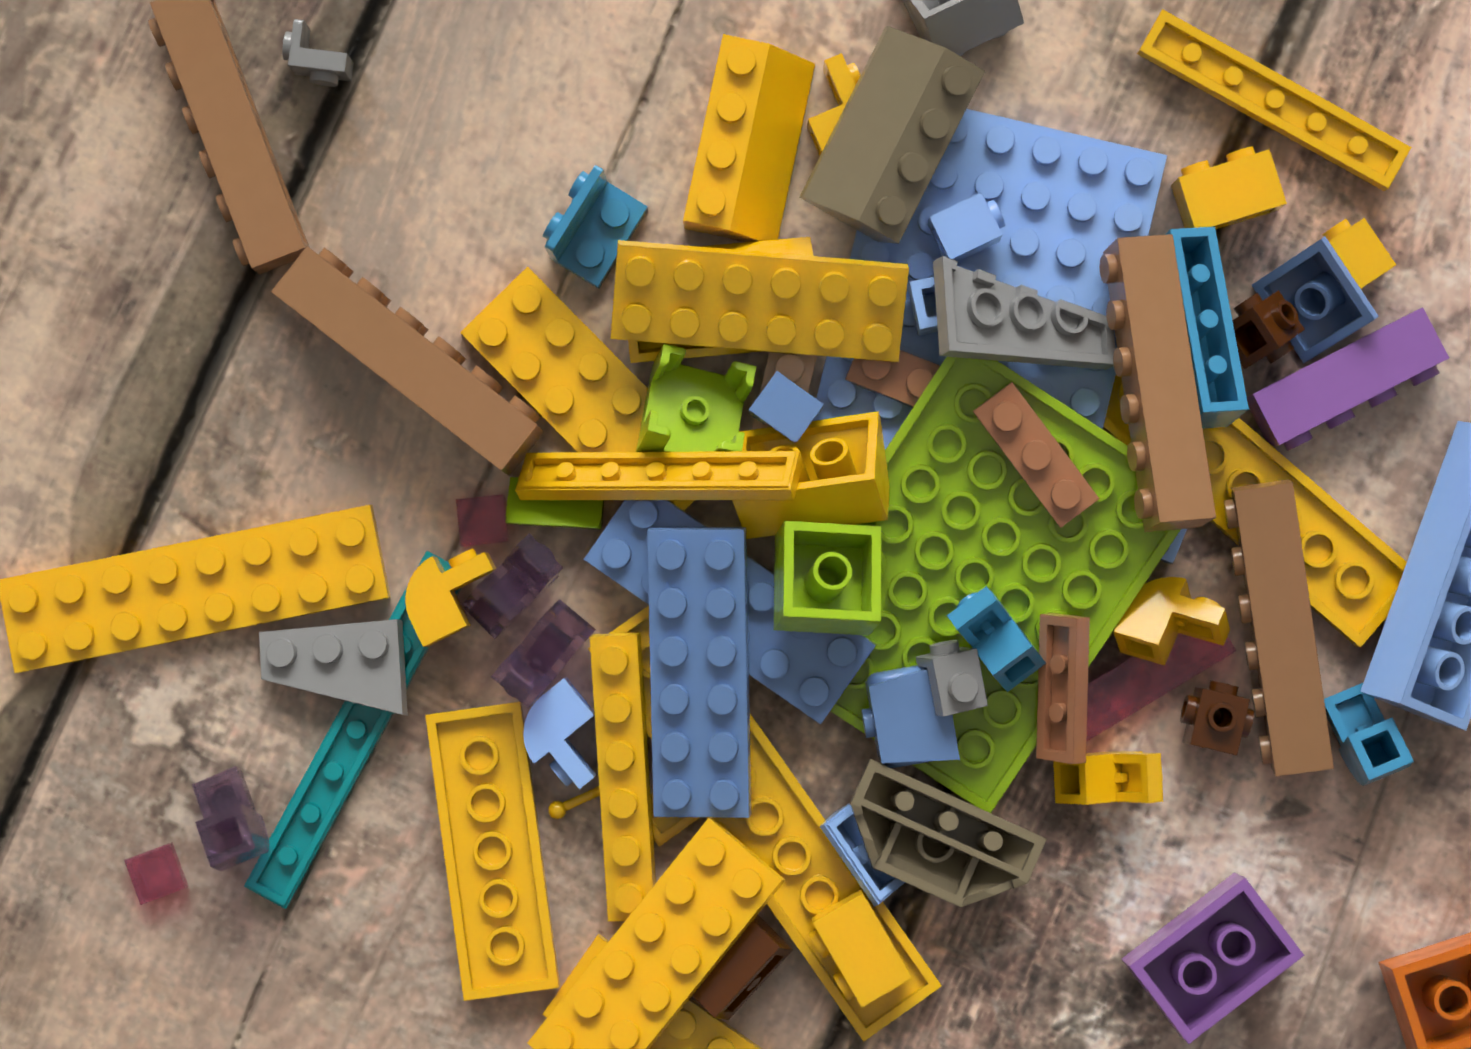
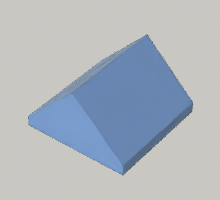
[1252,236,1379,363]

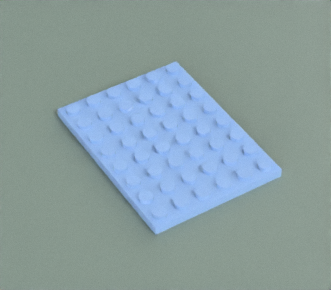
[813,109,1167,449]

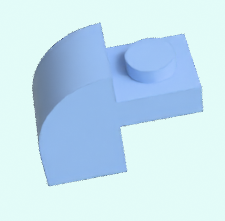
[523,677,597,789]

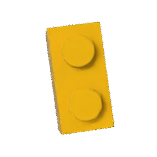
[1171,146,1287,230]
[808,889,912,1007]

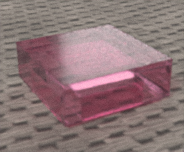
[456,494,509,547]
[124,842,189,905]

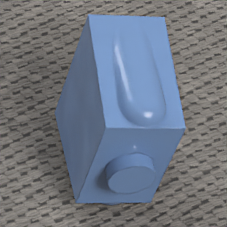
[861,665,960,768]

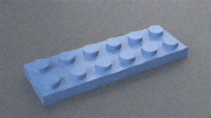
[584,500,876,724]
[647,527,751,818]

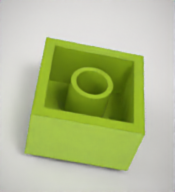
[773,520,881,635]

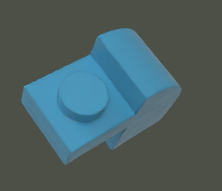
[947,586,1046,692]
[1324,683,1414,786]

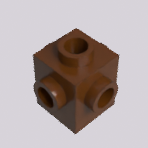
[1232,290,1305,369]
[1180,680,1254,756]

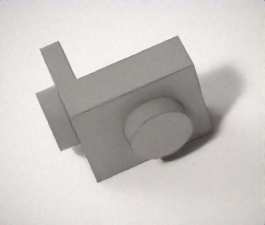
[282,19,354,87]
[916,640,988,717]

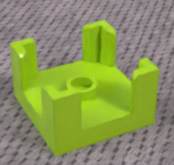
[636,343,757,452]

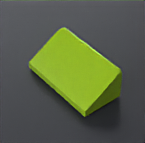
[505,477,604,530]

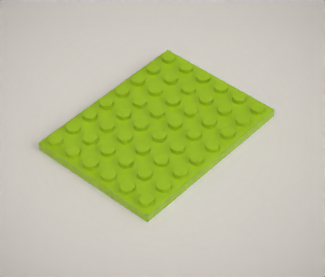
[831,356,1181,813]

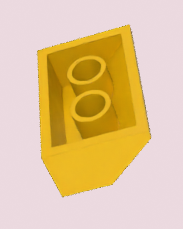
[732,411,890,539]

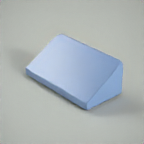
[820,803,905,907]

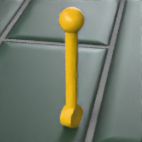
[548,786,600,820]

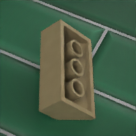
[799,26,985,244]

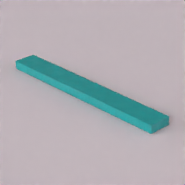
[244,551,462,909]

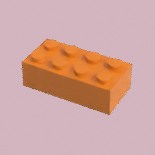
[1378,932,1471,1049]

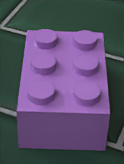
[1121,872,1305,1044]

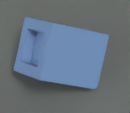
[749,371,824,442]

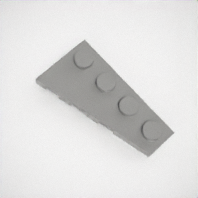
[933,256,1115,370]

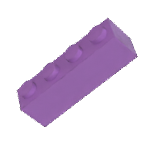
[1247,307,1449,451]

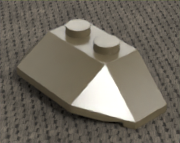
[850,759,1047,907]

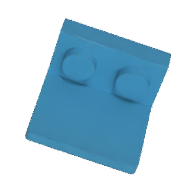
[543,165,648,289]

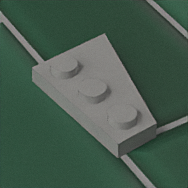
[259,619,408,716]

